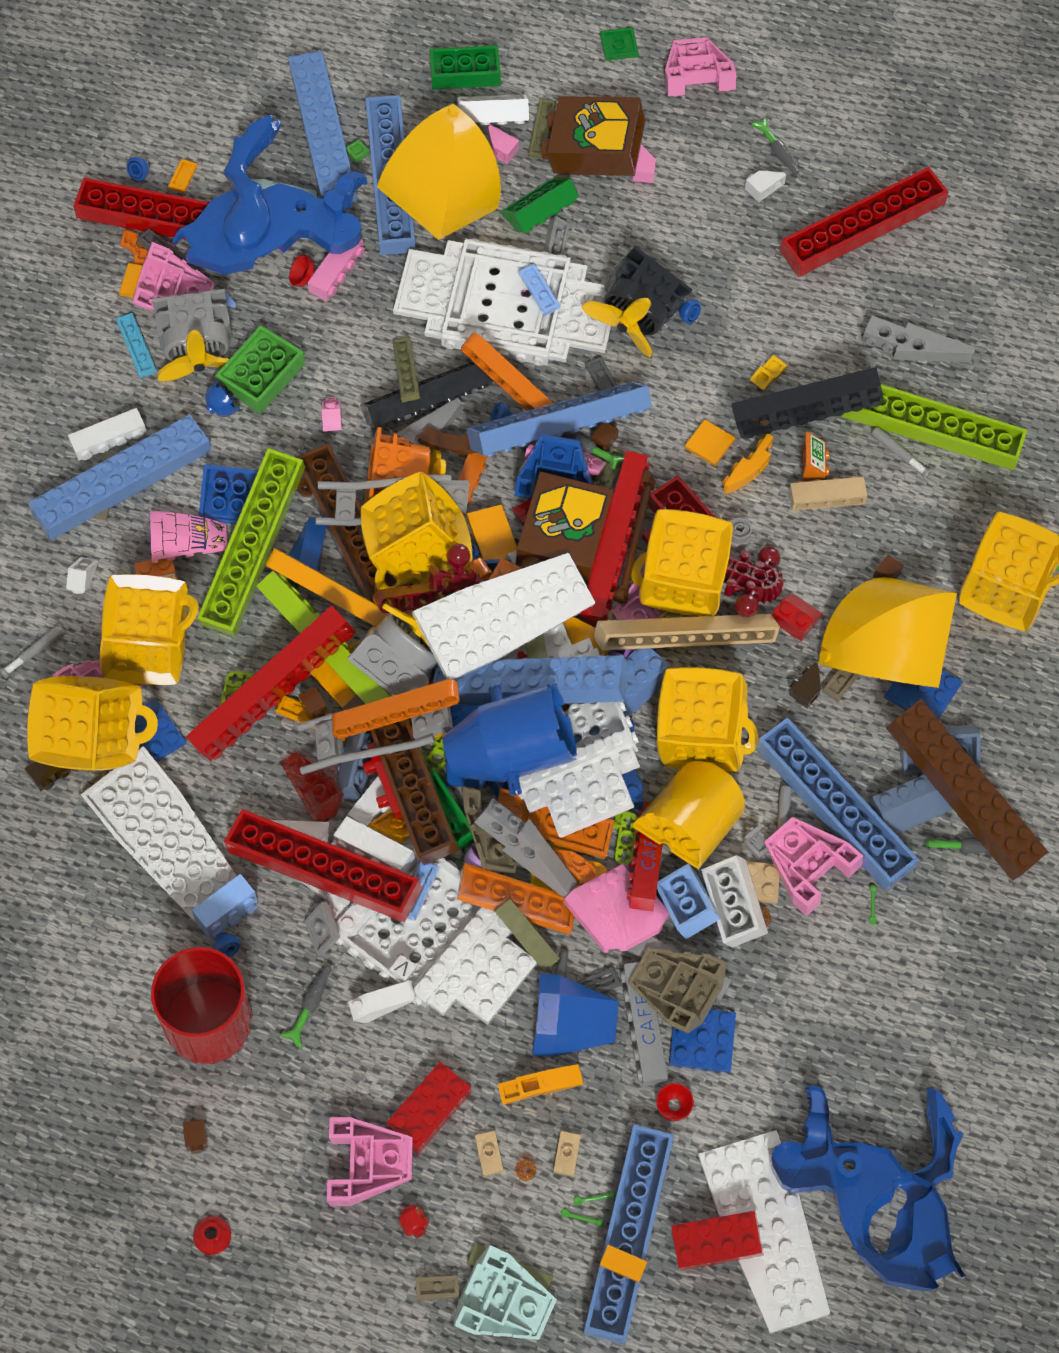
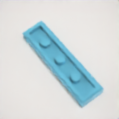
[115,313,157,378]

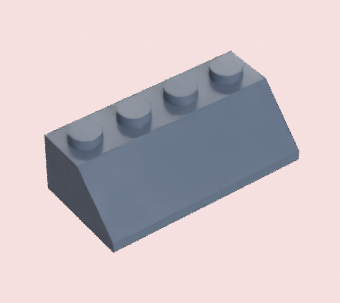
[899,724,980,775]
[333,730,376,802]
[870,775,953,834]

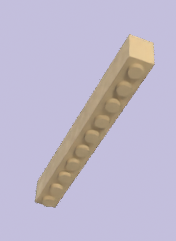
[594,614,780,651]

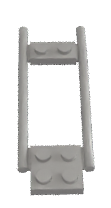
[316,474,470,526]
[297,707,453,775]

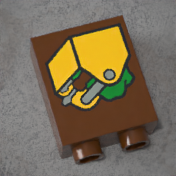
[541,96,646,176]
[515,472,613,585]

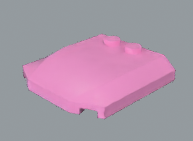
[564,864,670,952]

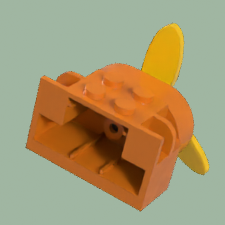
[364,427,446,504]

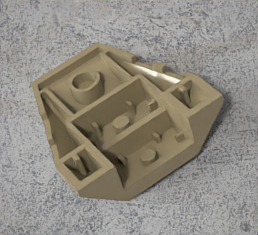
[463,788,517,874]
[628,948,727,1034]

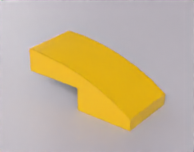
[749,355,788,391]

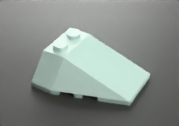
[454,1245,557,1340]

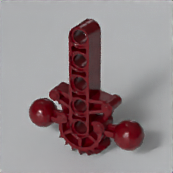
[373,543,483,613]
[723,546,784,617]

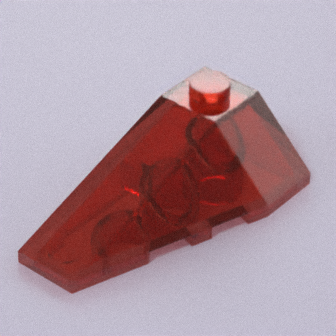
[280,752,344,822]

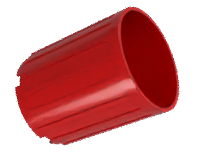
[151,947,252,1064]

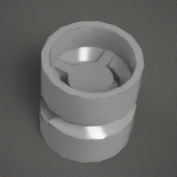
[730,517,752,550]

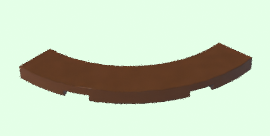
[418,426,477,454]

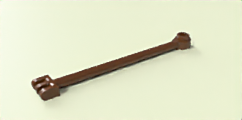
[613,470,656,604]

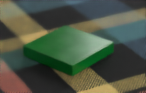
[600,27,639,61]

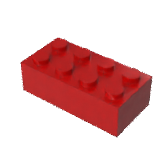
[648,475,715,517]
[386,1062,472,1155]
[671,1211,764,1271]

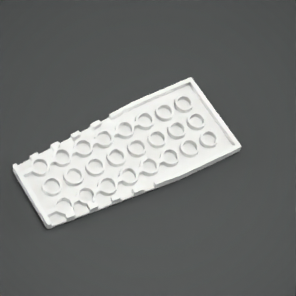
[412,553,595,680]
[81,746,237,922]
[698,1130,830,1334]

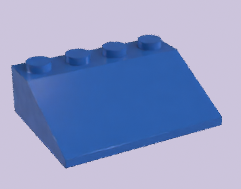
[199,464,259,524]

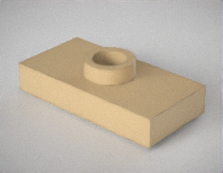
[475,1131,504,1177]
[553,1131,581,1177]

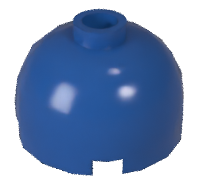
[205,380,240,417]

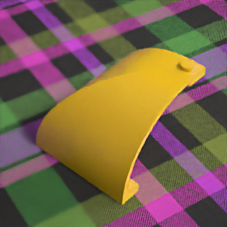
[377,104,501,240]
[818,577,957,688]

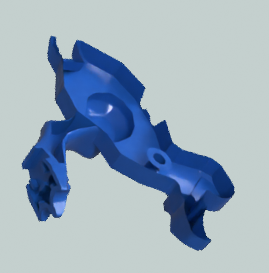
[172,115,367,275]
[771,1086,966,1291]

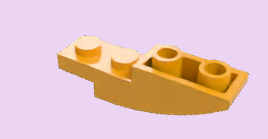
[722,433,774,494]
[498,1064,584,1105]

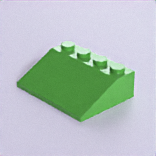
[215,325,305,414]

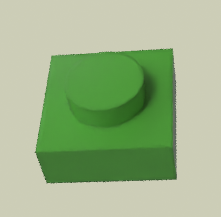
[346,139,370,163]

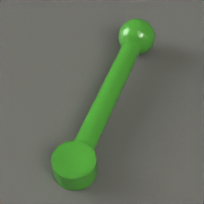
[869,885,877,925]
[574,1191,617,1205]
[561,1209,604,1227]

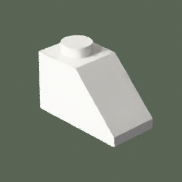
[745,170,786,202]
[66,557,98,594]

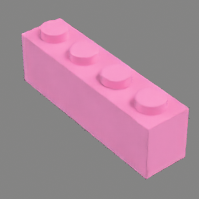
[308,239,365,301]

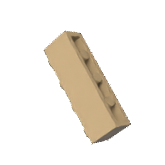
[789,476,867,511]

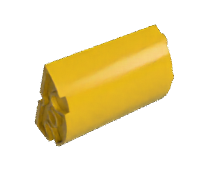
[632,761,745,869]

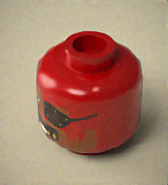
[398,1205,429,1238]

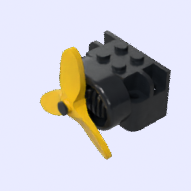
[582,246,693,358]

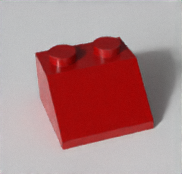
[772,593,823,642]

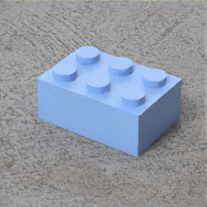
[657,863,720,939]
[192,874,258,940]

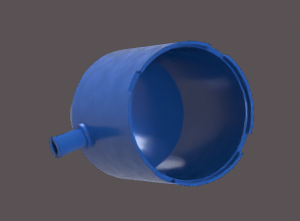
[443,683,577,796]

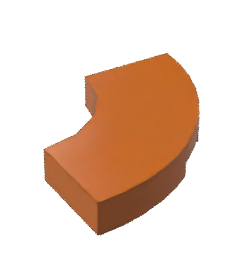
[120,230,148,265]
[553,849,598,886]

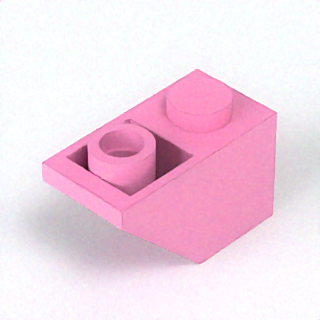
[488,125,519,164]
[632,145,656,183]
[322,397,342,431]

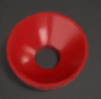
[289,255,315,287]
[656,1083,694,1121]
[193,1216,231,1255]

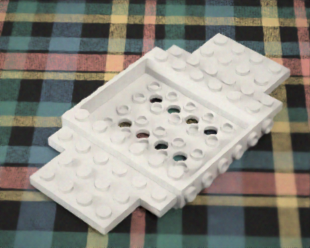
[393,238,611,366]
[498,623,640,838]
[302,838,538,1025]

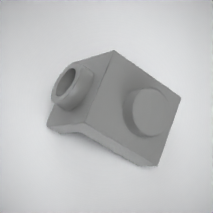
[743,825,769,860]

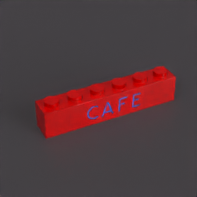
[627,801,663,912]

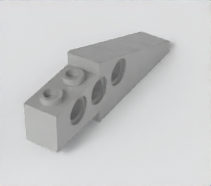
[862,315,976,362]
[397,397,462,452]
[474,798,577,898]

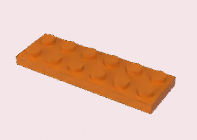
[497,788,615,859]
[457,863,574,935]

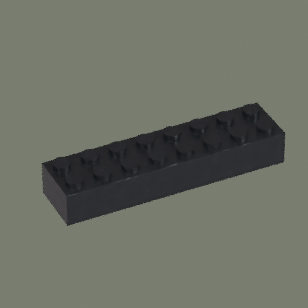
[360,361,496,428]
[732,367,885,439]

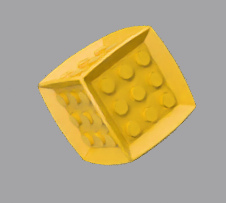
[361,472,472,590]
[632,509,733,617]
[958,512,1059,631]
[100,574,199,685]
[657,667,759,772]
[27,676,158,770]

